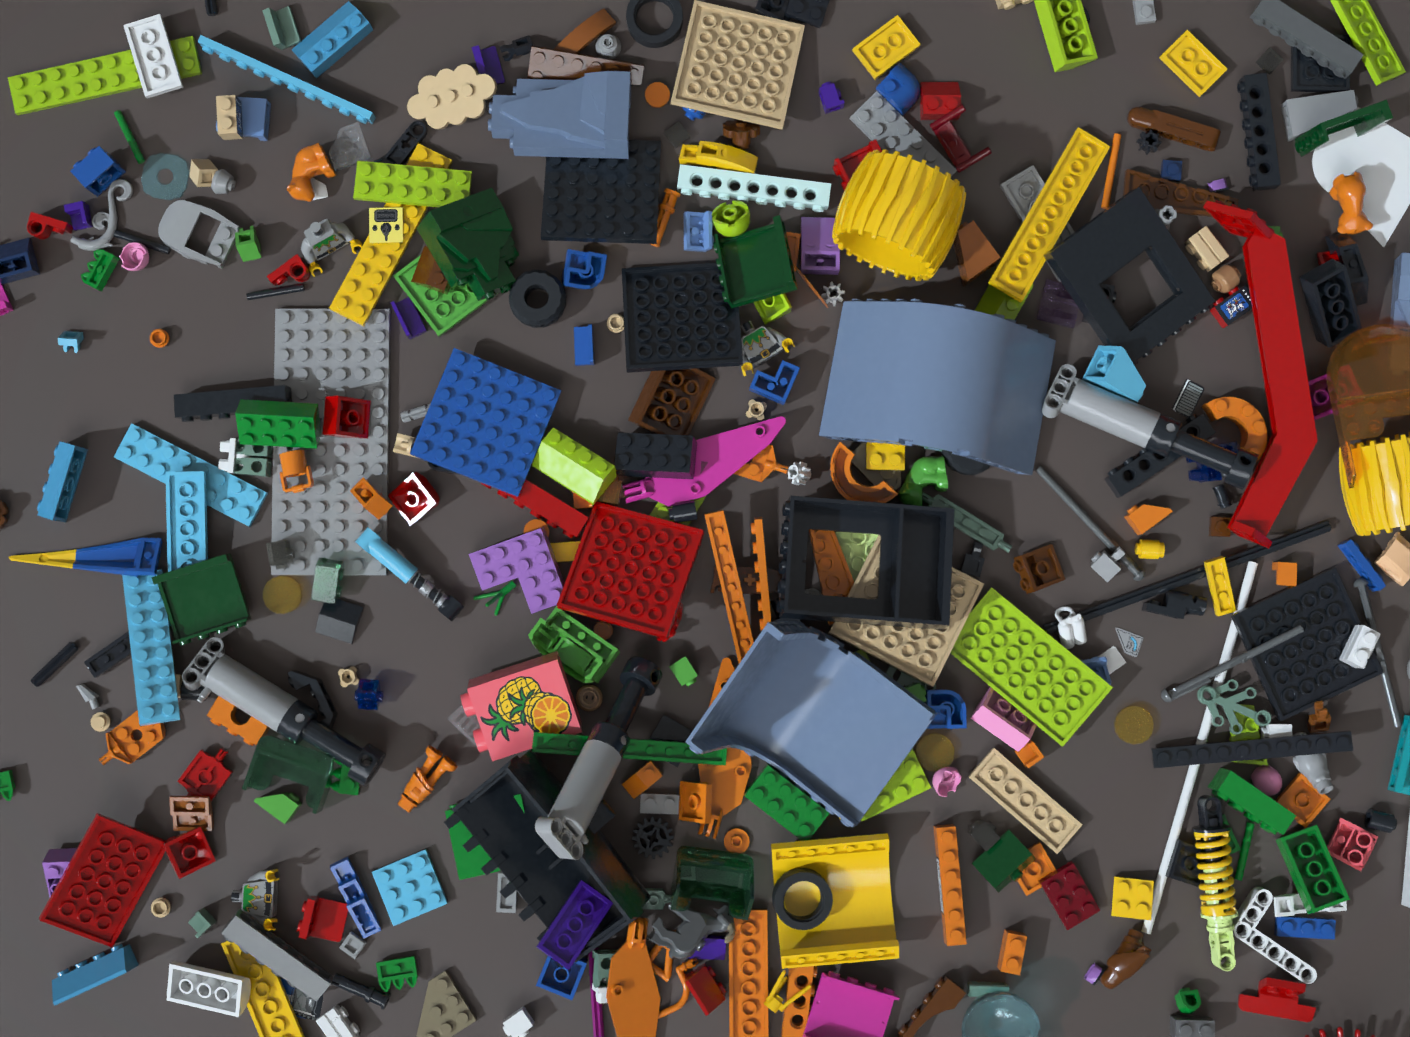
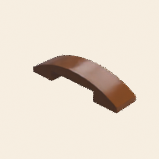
[554,8,616,53]

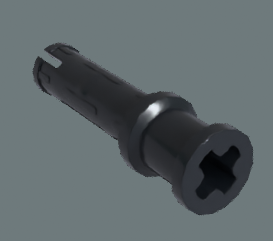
[331,973,391,1010]

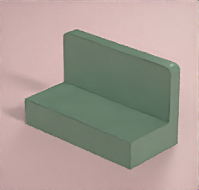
[262,6,301,50]

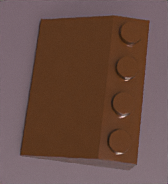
[628,368,716,435]

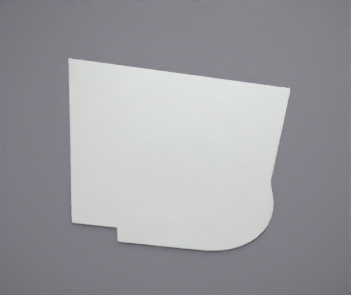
[1312,106,1410,247]

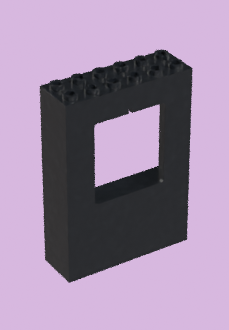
[776,496,954,630]

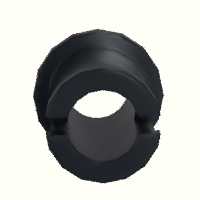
[1212,484,1232,509]

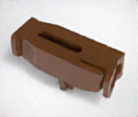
[711,567,782,594]

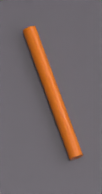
[1101,133,1121,209]

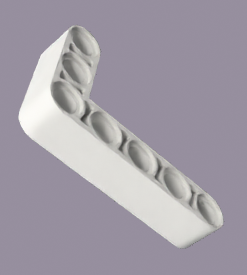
[1232,887,1317,984]

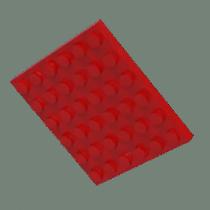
[557,501,704,639]

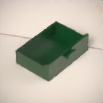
[972,830,1035,893]

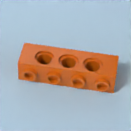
[781,966,817,1037]

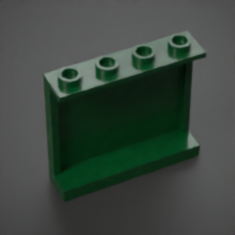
[1295,99,1393,157]
[713,215,798,308]
[151,553,252,646]

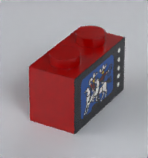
[1209,285,1252,329]

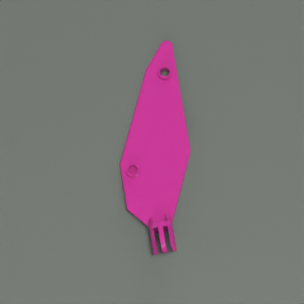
[622,416,786,507]

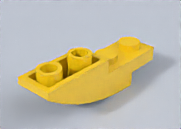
[679,141,758,174]

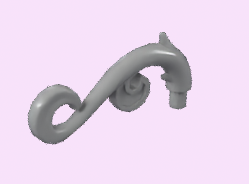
[71,179,133,251]

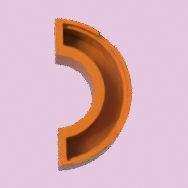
[1201,397,1267,462]
[830,441,898,503]

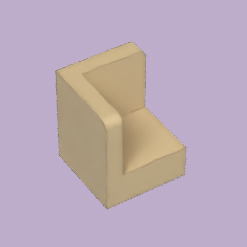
[189,159,218,187]

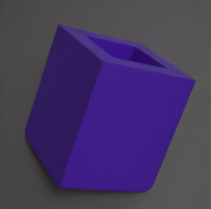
[64,201,93,231]

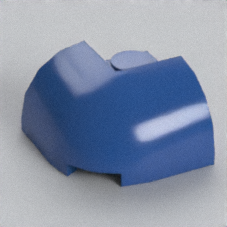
[876,63,921,116]
[562,249,607,289]
[924,690,967,729]

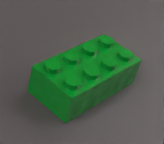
[235,399,321,449]
[744,764,829,841]
[1208,768,1296,835]
[1276,825,1350,914]

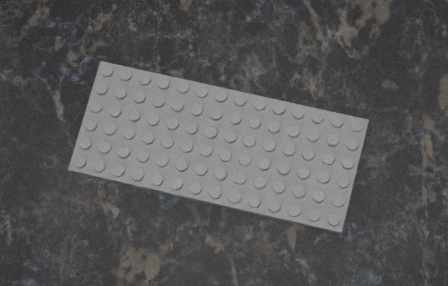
[271,309,391,576]

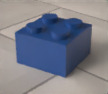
[70,146,126,197]
[536,956,588,1000]

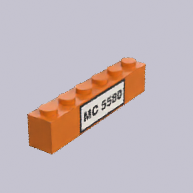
[933,824,967,946]

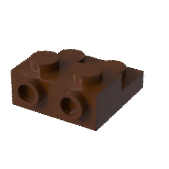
[1013,544,1066,594]

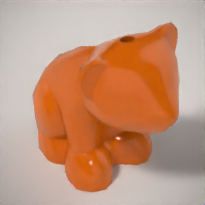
[287,142,336,202]
[1329,172,1373,235]

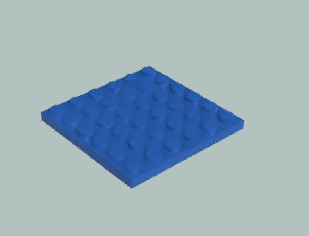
[410,348,561,497]

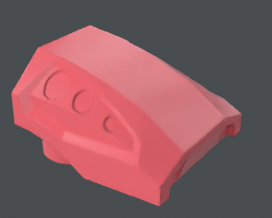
[1327,818,1378,872]

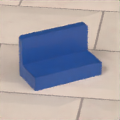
[574,324,595,366]

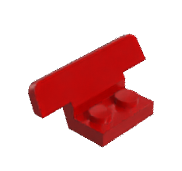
[1238,977,1316,1022]

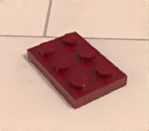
[1039,861,1100,931]

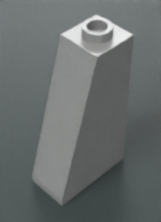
[1281,90,1358,142]

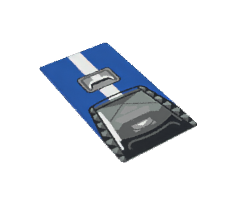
[281,979,324,1020]

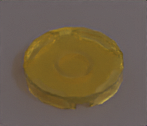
[263,576,302,614]
[1114,706,1154,745]
[916,733,954,772]

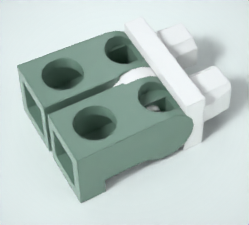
[218,438,273,478]
[592,949,619,1004]

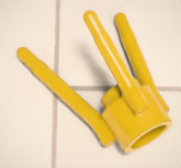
[764,970,812,1013]

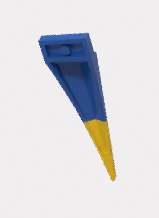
[9,538,163,577]

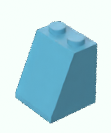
[1082,345,1146,403]

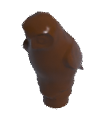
[1100,929,1152,989]

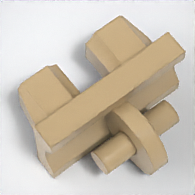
[393,433,420,459]

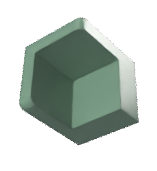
[188,908,217,938]

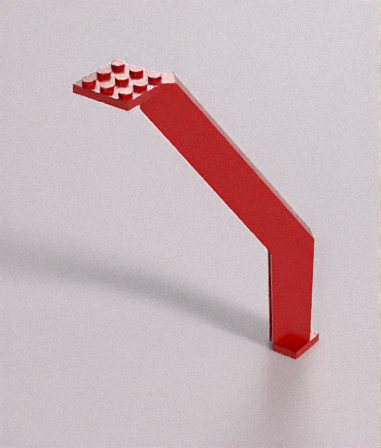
[1203,200,1318,549]

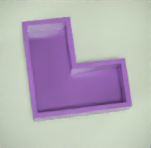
[469,527,565,614]

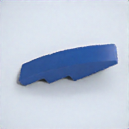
[330,857,382,938]

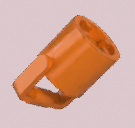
[279,450,314,493]

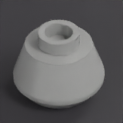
[596,34,621,59]
[211,169,236,194]

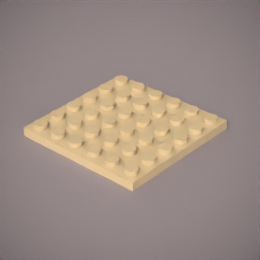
[671,0,805,129]
[829,535,984,687]

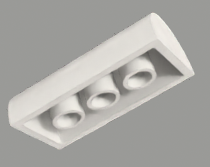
[167,961,251,1017]

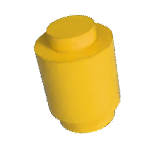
[1135,539,1165,559]

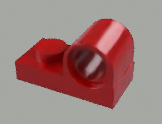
[27,212,73,240]
[266,254,310,286]

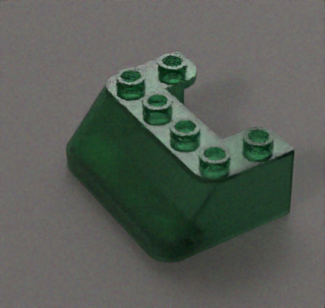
[242,735,334,814]
[671,846,754,920]

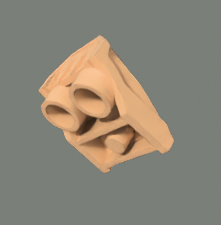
[1374,532,1410,586]

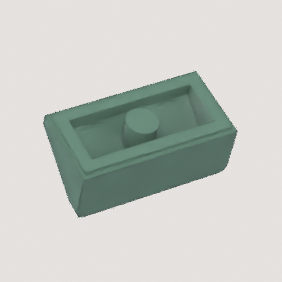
[967,981,1009,998]

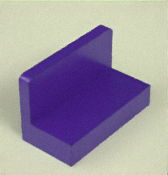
[472,45,505,85]
[390,297,427,340]
[688,935,726,960]

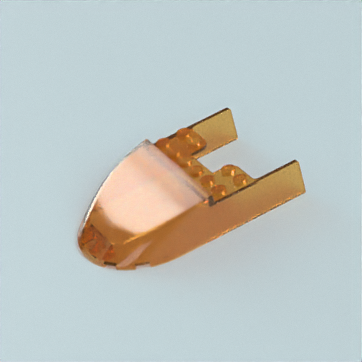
[1326,324,1410,489]

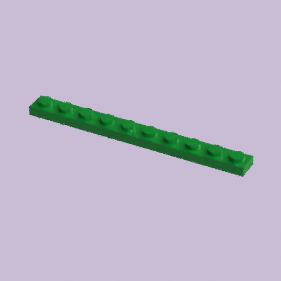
[532,731,727,765]

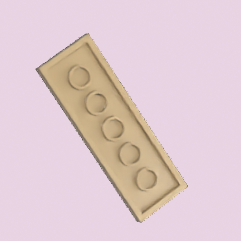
[968,748,1082,854]

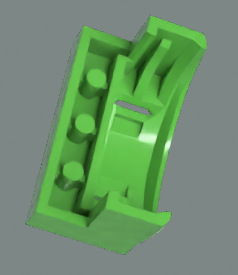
[528,606,620,683]

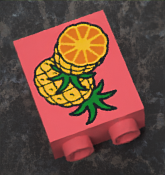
[460,651,582,761]

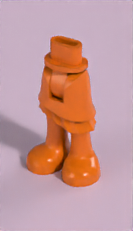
[397,745,458,813]

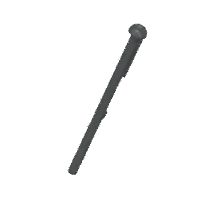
[1035,466,1146,581]
[1354,578,1402,727]
[1161,625,1304,702]

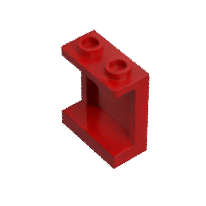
[832,139,882,191]

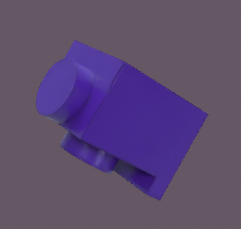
[819,81,845,114]

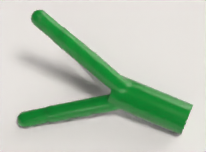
[473,580,516,616]

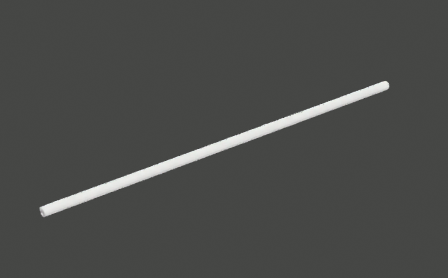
[1141,561,1258,934]

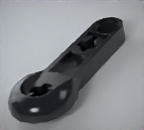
[373,121,428,165]

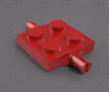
[177,748,233,802]

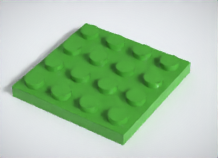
[393,255,498,337]

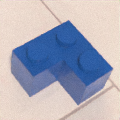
[749,360,800,405]

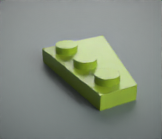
[1229,704,1268,766]

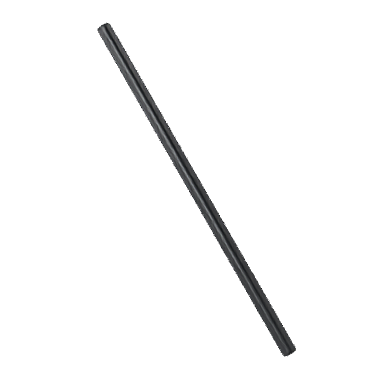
[1043,521,1332,634]

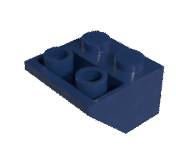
[0,237,40,284]

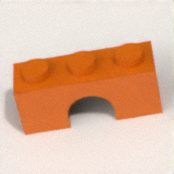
[206,696,270,746]

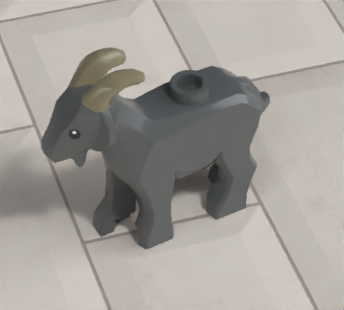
[646,895,735,959]

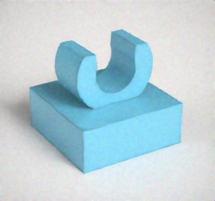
[58,331,84,353]

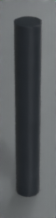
[114,230,171,254]
[246,284,305,301]

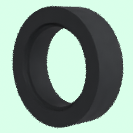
[626,0,683,48]
[772,868,833,930]

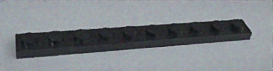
[1151,731,1353,768]

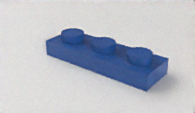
[1337,539,1386,592]
[1274,916,1336,940]

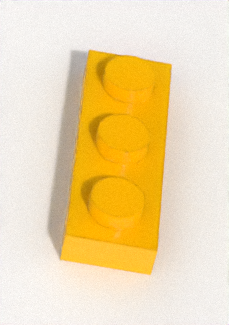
[1204,556,1236,617]

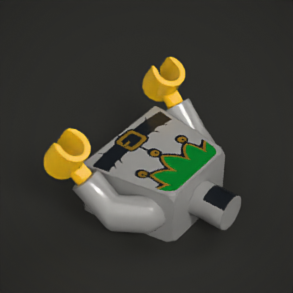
[301,219,362,277]
[741,321,795,376]
[231,869,279,931]

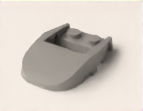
[158,200,241,269]

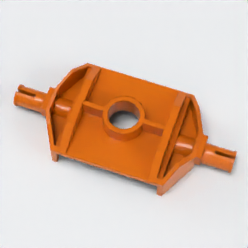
[734,445,789,483]
[99,710,166,765]

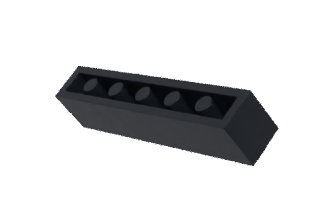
[174,385,292,422]

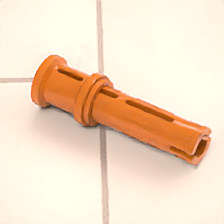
[650,188,681,247]

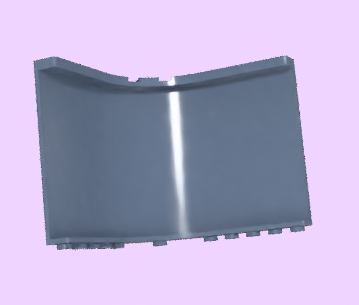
[819,299,1056,475]
[685,621,938,827]

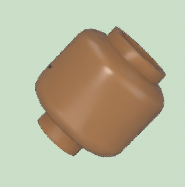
[1211,265,1241,293]

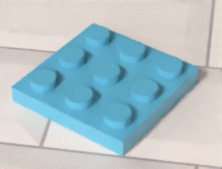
[372,849,448,926]

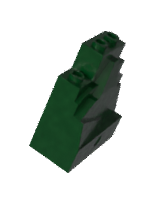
[417,188,519,301]

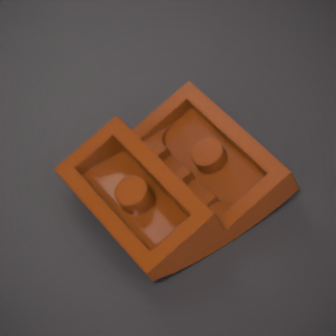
[169,796,214,831]

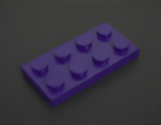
[536,880,613,970]

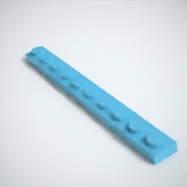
[198,35,376,124]

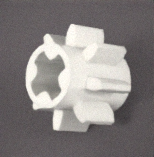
[821,282,845,306]
[788,461,811,486]

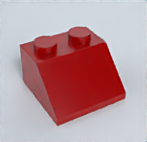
[920,82,961,120]
[322,396,371,439]
[685,963,727,1016]

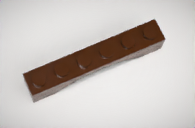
[897,975,966,1037]

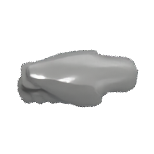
[1293,732,1334,794]

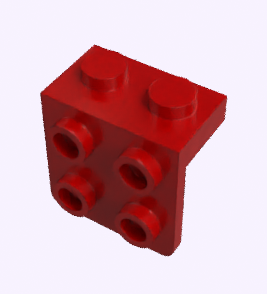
[297,895,348,942]

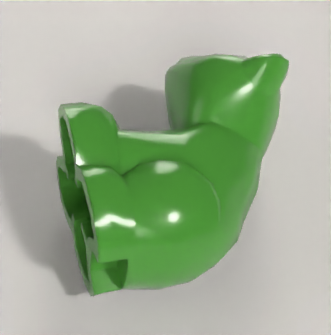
[898,456,948,506]

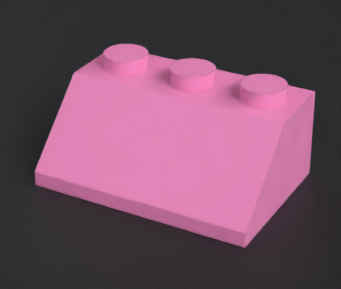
[971,687,1037,752]

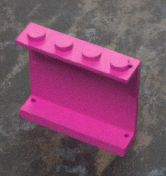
[803,971,900,1037]

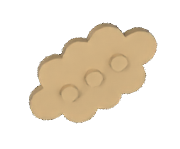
[407,64,497,130]

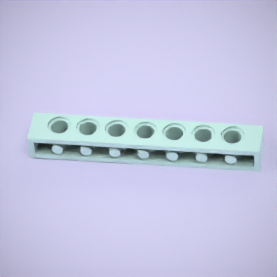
[677,164,831,212]

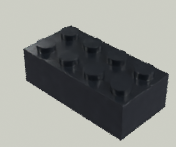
[1299,259,1362,348]
[614,433,697,479]

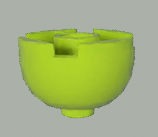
[712,200,750,237]

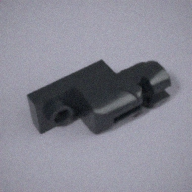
[1142,590,1207,619]

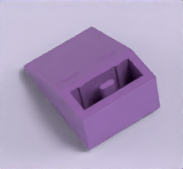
[800,217,840,275]
[42,848,77,897]

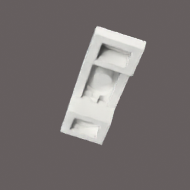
[1274,893,1347,917]

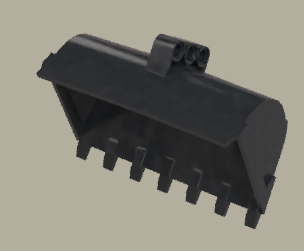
[444,749,651,968]

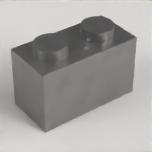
[1170,1015,1215,1037]

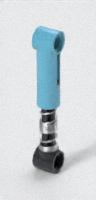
[355,527,464,622]

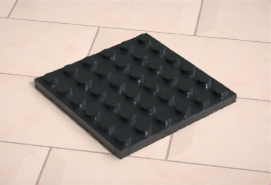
[541,140,661,244]
[622,263,743,373]
[1230,567,1384,721]

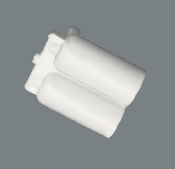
[1055,606,1087,649]

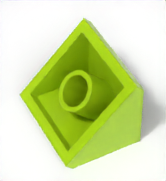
[753,293,792,325]

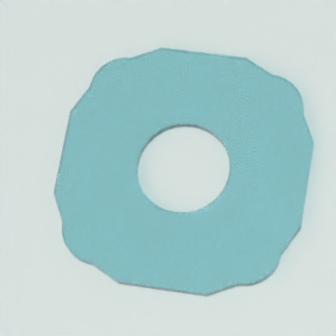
[141,153,189,200]

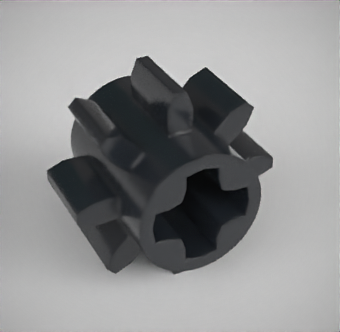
[1136,129,1162,155]

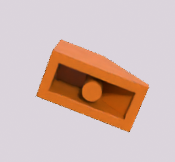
[350,477,392,520]
[1124,504,1173,535]
[621,760,663,799]

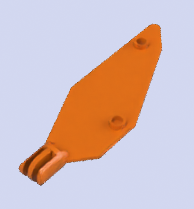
[698,658,752,839]
[606,917,661,1037]

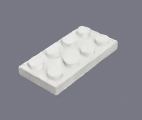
[124,14,183,99]

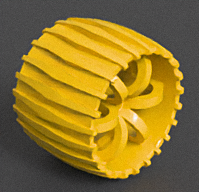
[832,149,966,281]
[1339,432,1410,536]

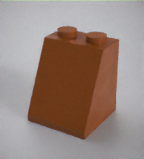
[953,220,1001,286]

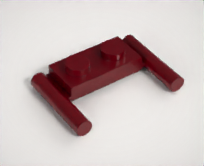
[930,104,992,173]

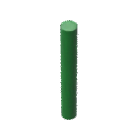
[114,110,145,164]
[1234,822,1255,881]

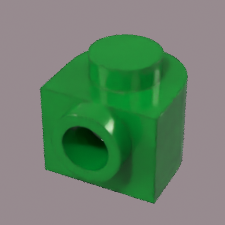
[1174,988,1201,1014]

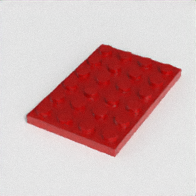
[39,813,166,947]

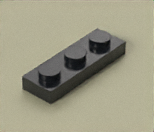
[84,631,131,678]

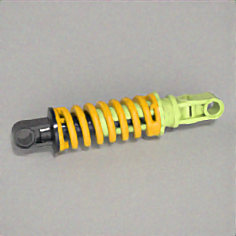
[1192,795,1238,971]

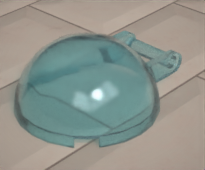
[961,990,1041,1037]

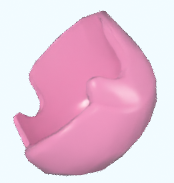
[119,242,149,271]
[1251,765,1282,797]
[932,767,961,797]

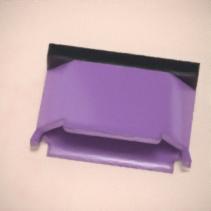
[1207,178,1229,193]
[1083,963,1105,986]

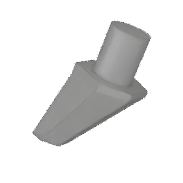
[76,684,100,710]

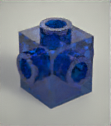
[354,679,384,710]

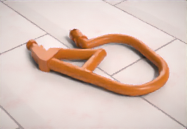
[649,930,699,1019]

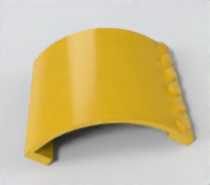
[771,833,899,969]

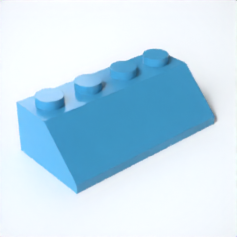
[292,1,373,79]
[37,442,88,523]
[52,944,139,1006]

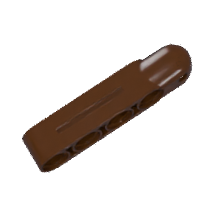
[1127,107,1221,152]

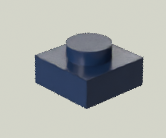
[1160,160,1182,182]

